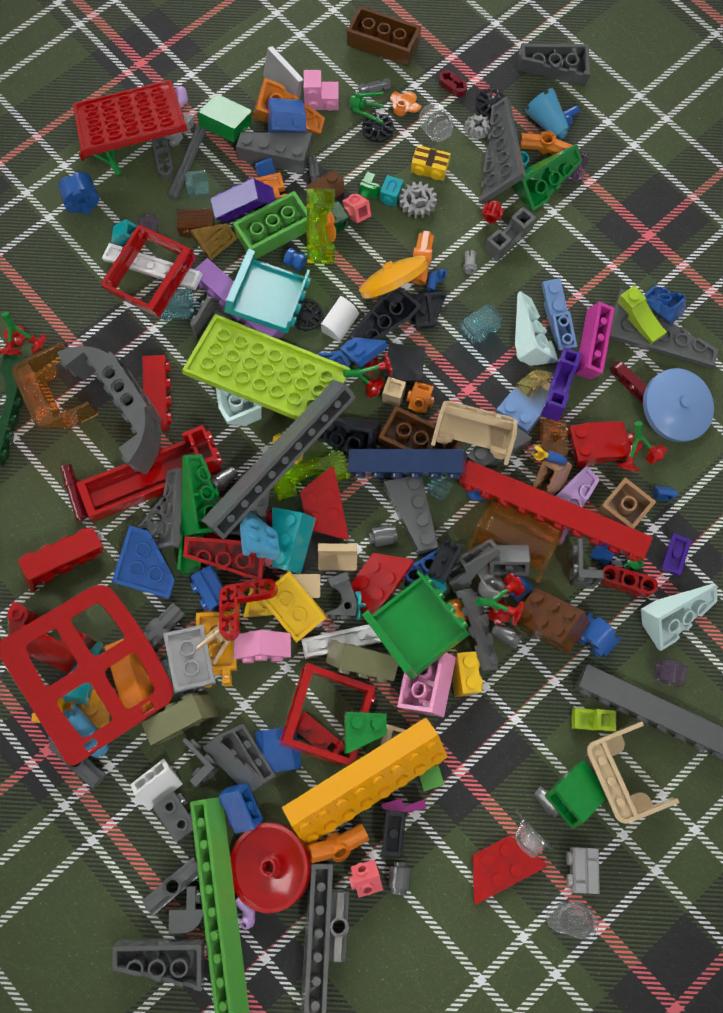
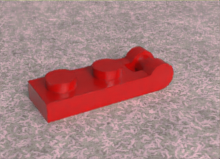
[296,711,344,755]

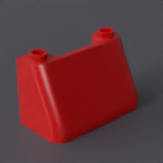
[7,601,97,674]

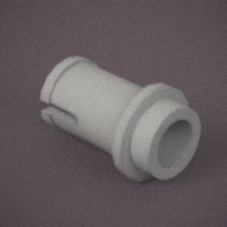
[463,250,477,274]

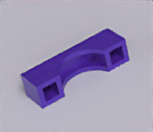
[540,347,582,422]

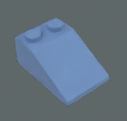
[496,376,548,434]

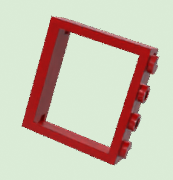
[100,225,197,318]
[279,663,376,768]

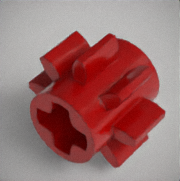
[481,201,504,223]

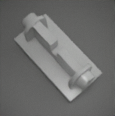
[163,112,194,147]

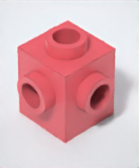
[343,194,371,223]
[349,860,383,897]

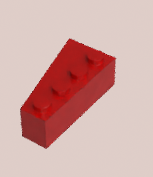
[183,537,265,580]

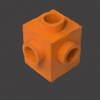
[407,382,435,413]

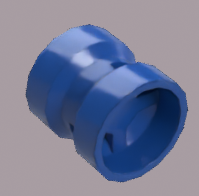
[283,248,307,272]

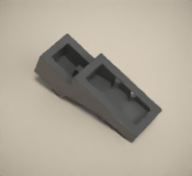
[447,538,501,593]

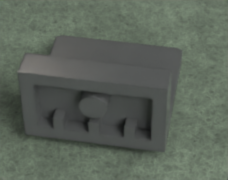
[190,296,232,343]
[568,539,603,587]
[183,738,219,788]

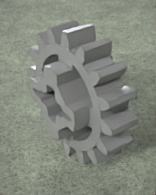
[399,181,437,219]

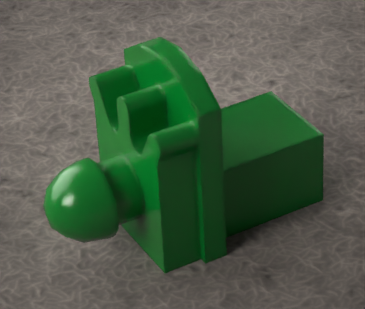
[359,172,381,200]

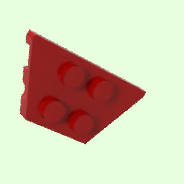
[300,466,349,540]
[351,553,415,614]
[472,836,547,905]

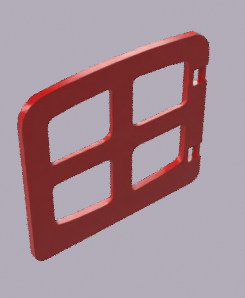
[0,585,173,765]

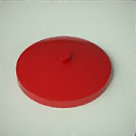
[230,822,311,913]

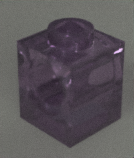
[653,659,688,687]

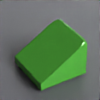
[419,765,444,791]

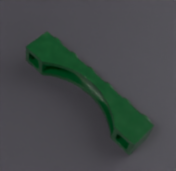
[0,354,32,466]

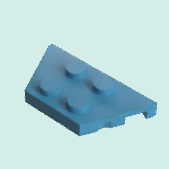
[239,511,280,560]

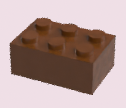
[516,587,590,655]

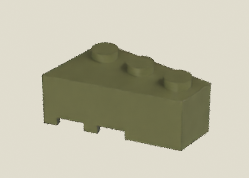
[326,639,398,683]
[142,693,219,746]

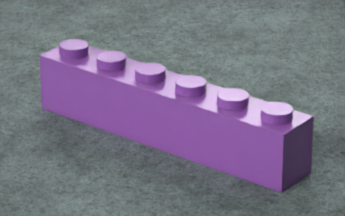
[194,258,285,339]

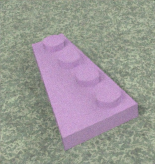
[533,466,600,545]

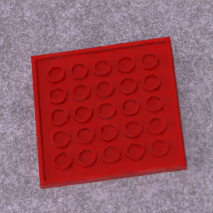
[73,80,188,157]

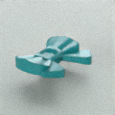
[354,591,366,620]

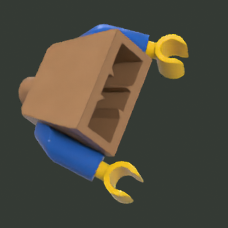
[531,445,572,495]

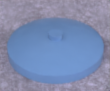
[643,368,714,442]

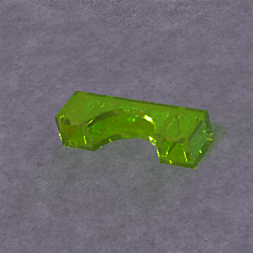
[307,188,335,264]
[273,451,350,501]

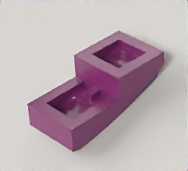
[381,798,426,812]

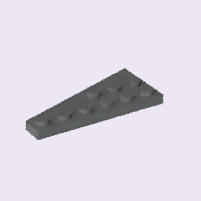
[479,96,526,205]
[609,288,718,369]

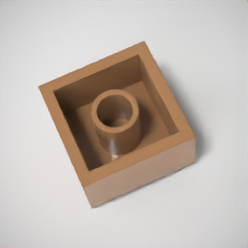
[597,477,656,529]

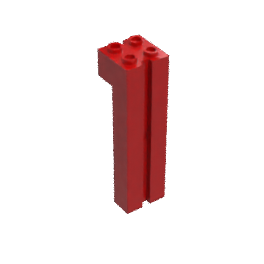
[76,425,223,522]

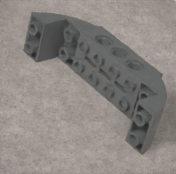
[57,346,163,475]

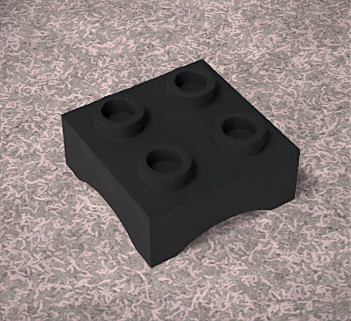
[384,343,426,386]

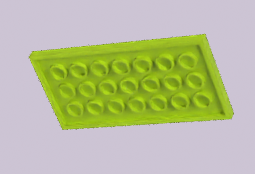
[182,314,351,420]

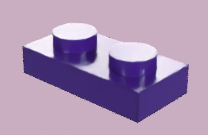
[660,533,692,577]

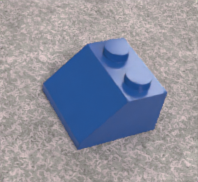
[268,98,306,133]

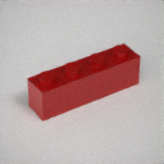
[142,355,173,431]

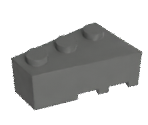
[466,427,532,469]
[203,724,276,793]

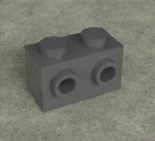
[489,545,530,576]
[152,791,193,843]

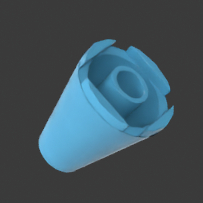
[525,88,569,140]
[48,704,109,758]

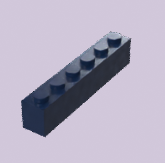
[348,449,467,479]

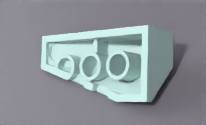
[216,388,261,426]

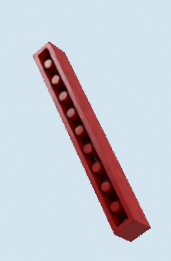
[459,460,653,562]

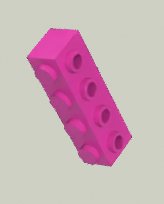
[575,301,615,380]

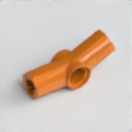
[520,131,573,155]
[411,231,434,285]
[306,824,369,863]

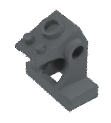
[325,572,357,619]

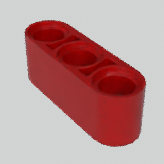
[600,565,658,598]

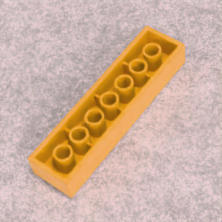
[282,718,448,845]

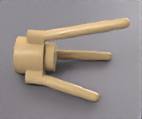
[196,625,231,665]

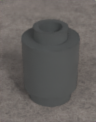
[368,525,398,547]
[388,862,411,895]

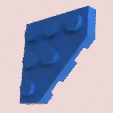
[112,525,175,599]

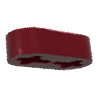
[439,70,467,97]

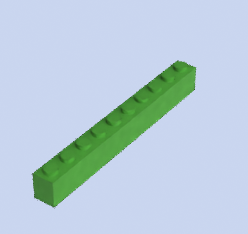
[190,797,250,1013]

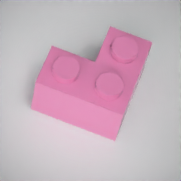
[304,70,339,111]
[234,630,291,663]

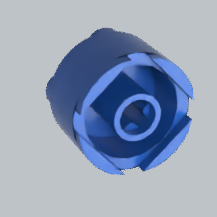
[58,172,99,214]
[578,613,622,658]

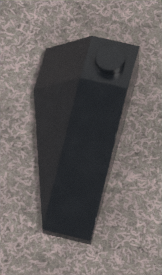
[347,287,422,340]
[317,416,381,459]

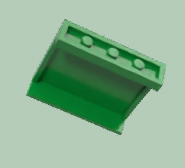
[362,570,470,680]

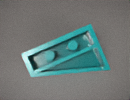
[272,507,316,574]

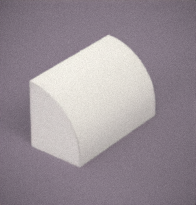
[321,296,359,342]
[130,758,182,811]

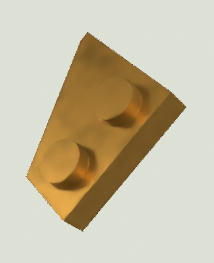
[189,223,238,260]

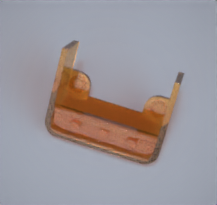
[12,342,98,429]
[467,500,563,583]

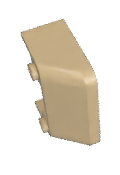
[431,401,518,465]
[587,722,680,824]

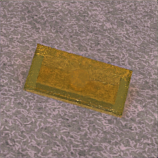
[515,369,554,397]

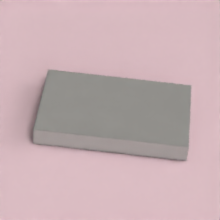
[263,46,304,100]
[163,625,216,693]

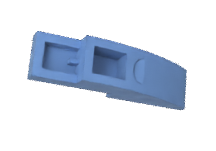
[541,278,577,351]

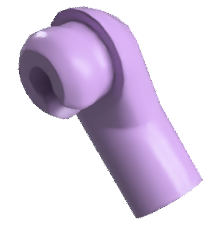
[175,86,188,108]
[236,898,255,930]

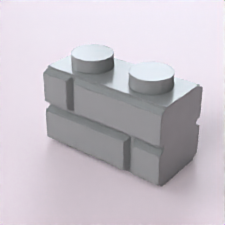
[566,847,600,894]

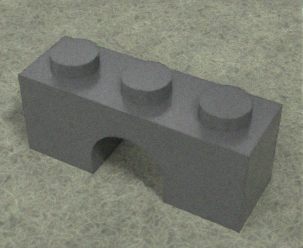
[484,207,536,262]

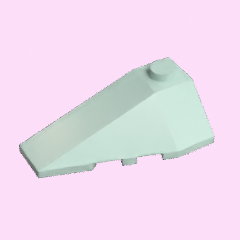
[515,291,558,366]
[641,583,717,651]

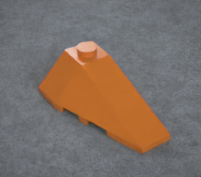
[252,77,325,135]
[104,639,170,713]

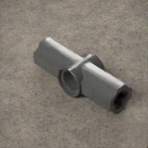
[144,603,185,649]
[48,742,106,789]
[142,857,199,916]
[329,890,349,962]

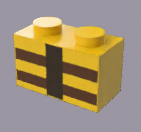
[411,145,451,181]

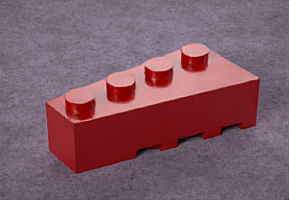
[18,527,103,593]

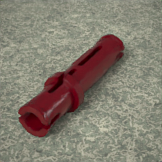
[59,464,88,521]

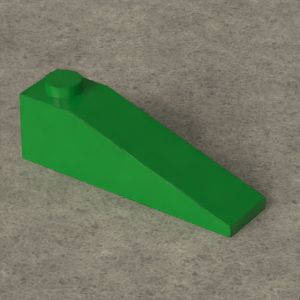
[513,145,582,211]
[181,454,220,537]

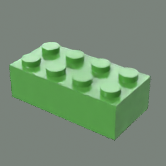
[233,191,313,260]

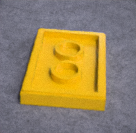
[262,571,327,643]

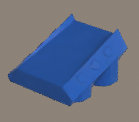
[644,285,686,326]
[255,727,301,773]

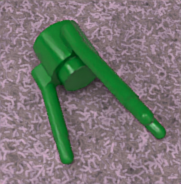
[350,92,384,124]

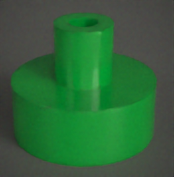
[623,555,644,571]

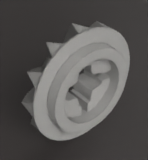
[464,114,491,139]

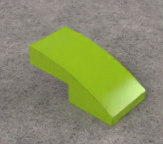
[572,708,616,732]

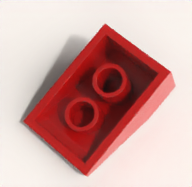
[568,421,631,468]

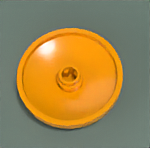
[359,256,428,298]

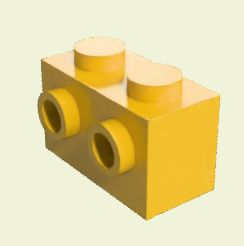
[452,652,483,697]

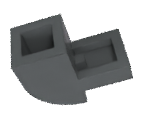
[168,885,204,934]

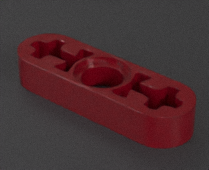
[610,361,647,404]

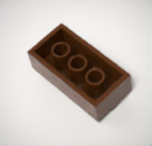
[347,5,421,66]
[378,406,463,478]

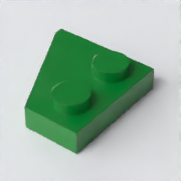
[344,712,387,754]

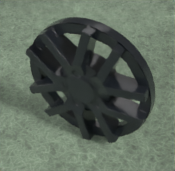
[476,87,505,119]
[362,112,394,142]
[294,299,324,332]

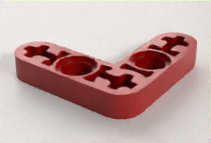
[219,579,278,641]

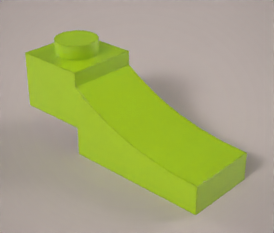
[617,285,667,345]

